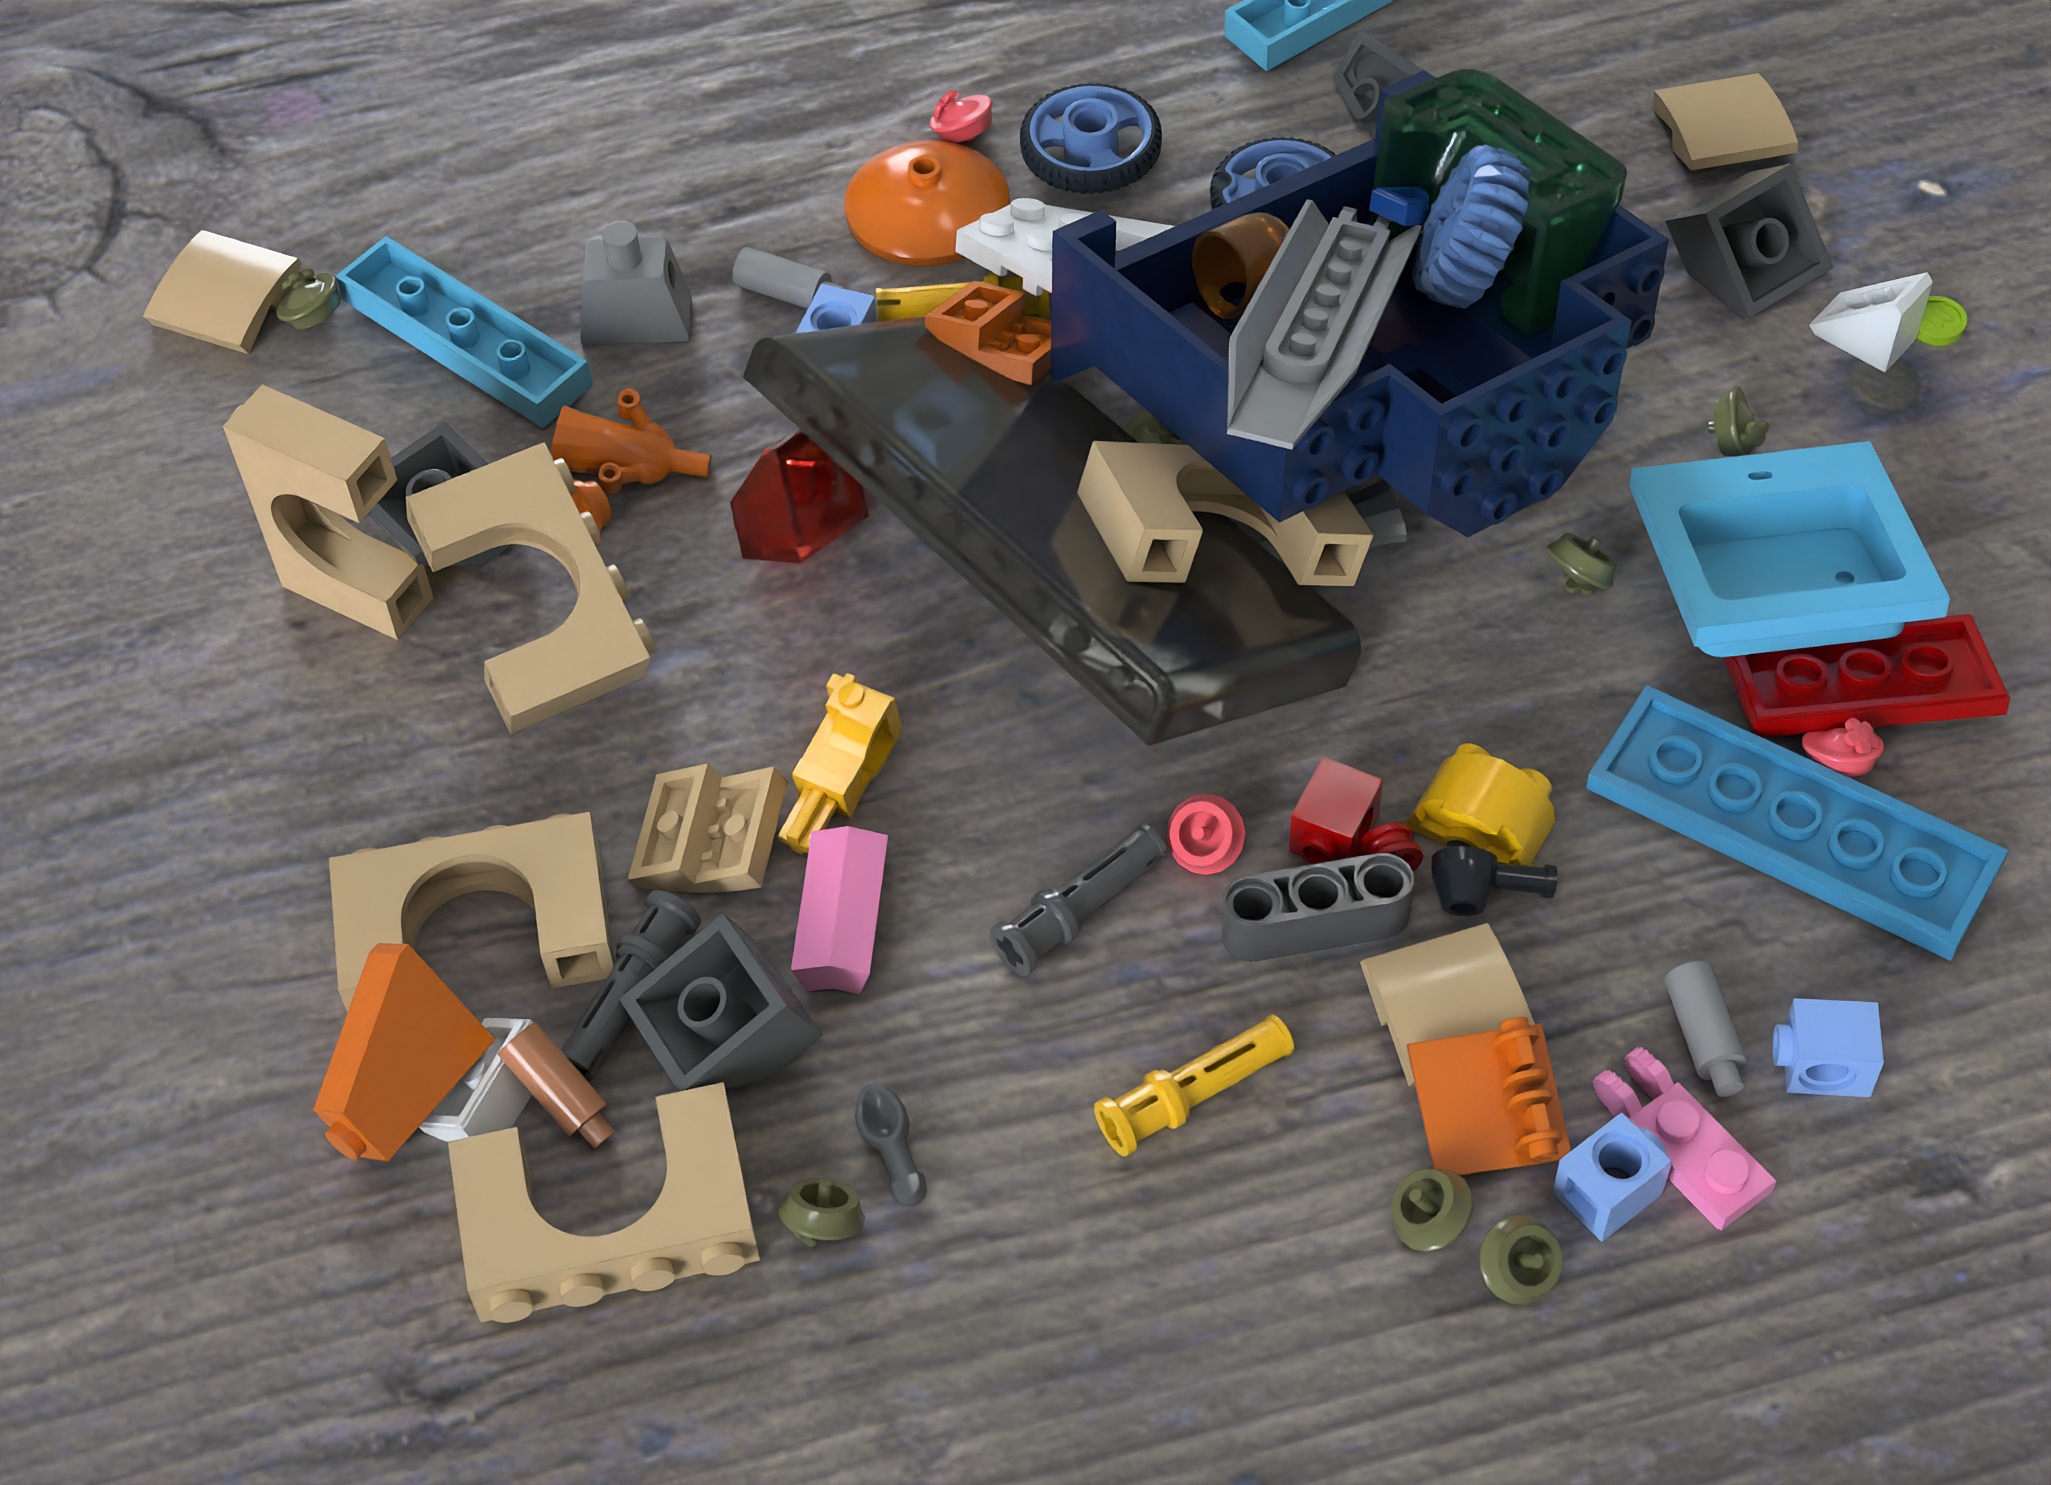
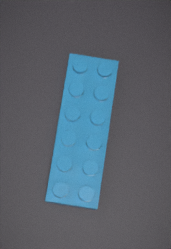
[1586,685,2009,961]

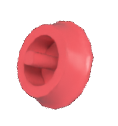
[929,90,993,143]
[1802,718,1884,777]
[1166,794,1246,875]

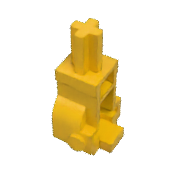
[777,673,902,855]

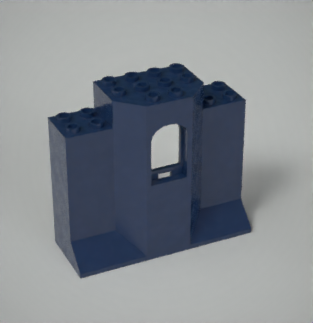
[1050,70,1669,537]

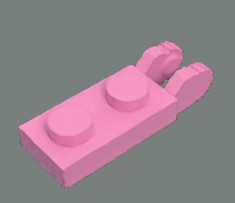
[1592,1047,1777,1231]

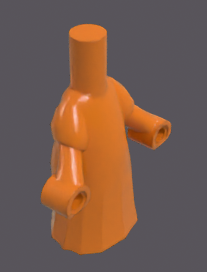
[551,388,712,495]

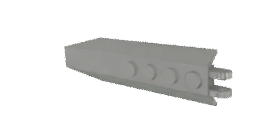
[1227,199,1422,450]

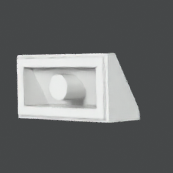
[419,1018,534,1142]

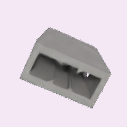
[580,221,692,345]

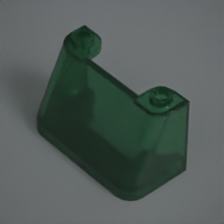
[1369,69,1628,336]

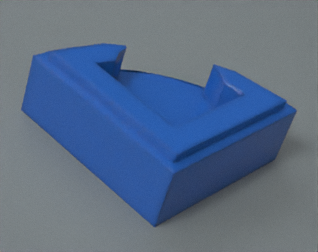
[1369,186,1429,226]

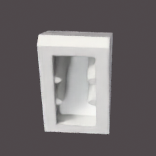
[1809,272,1933,372]

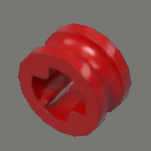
[1356,822,1424,872]

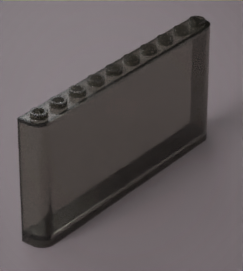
[743,315,1361,746]

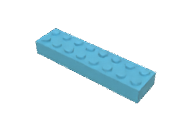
[1225,0,1395,72]
[335,236,593,428]

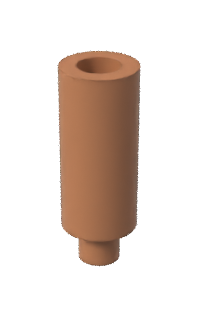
[498,1022,616,1150]

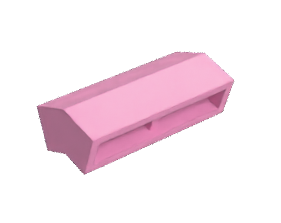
[791,826,888,995]

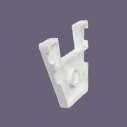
[955,198,1175,296]

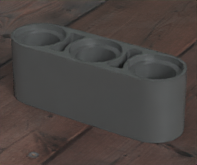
[1222,853,1414,961]

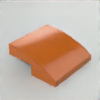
[925,281,1051,385]

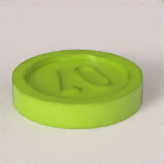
[1916,296,1967,346]

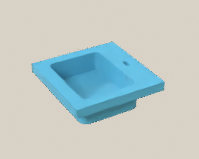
[1629,441,1950,657]

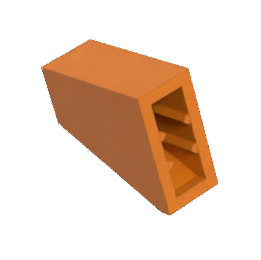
[313,943,496,1161]

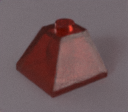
[730,404,869,564]

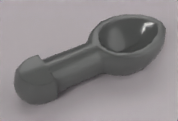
[855,1083,927,1206]

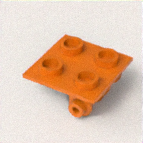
[1407,1017,1571,1176]

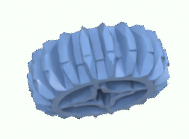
[1412,144,1533,309]

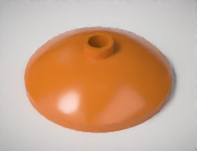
[844,140,1010,266]

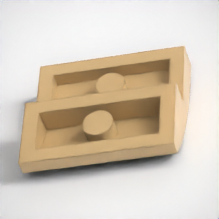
[1654,73,1798,171]
[143,230,302,354]
[627,763,788,893]
[1360,923,1535,1086]

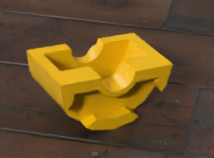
[1406,743,1555,866]

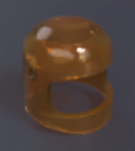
[1192,213,1290,319]

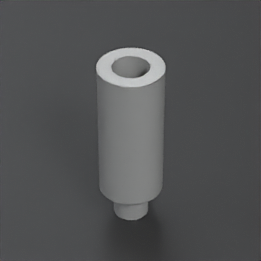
[732,247,846,309]
[1665,961,1746,1097]

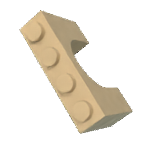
[223,384,434,640]
[1077,441,1373,586]
[406,442,655,735]
[329,812,615,1013]
[448,1082,760,1323]

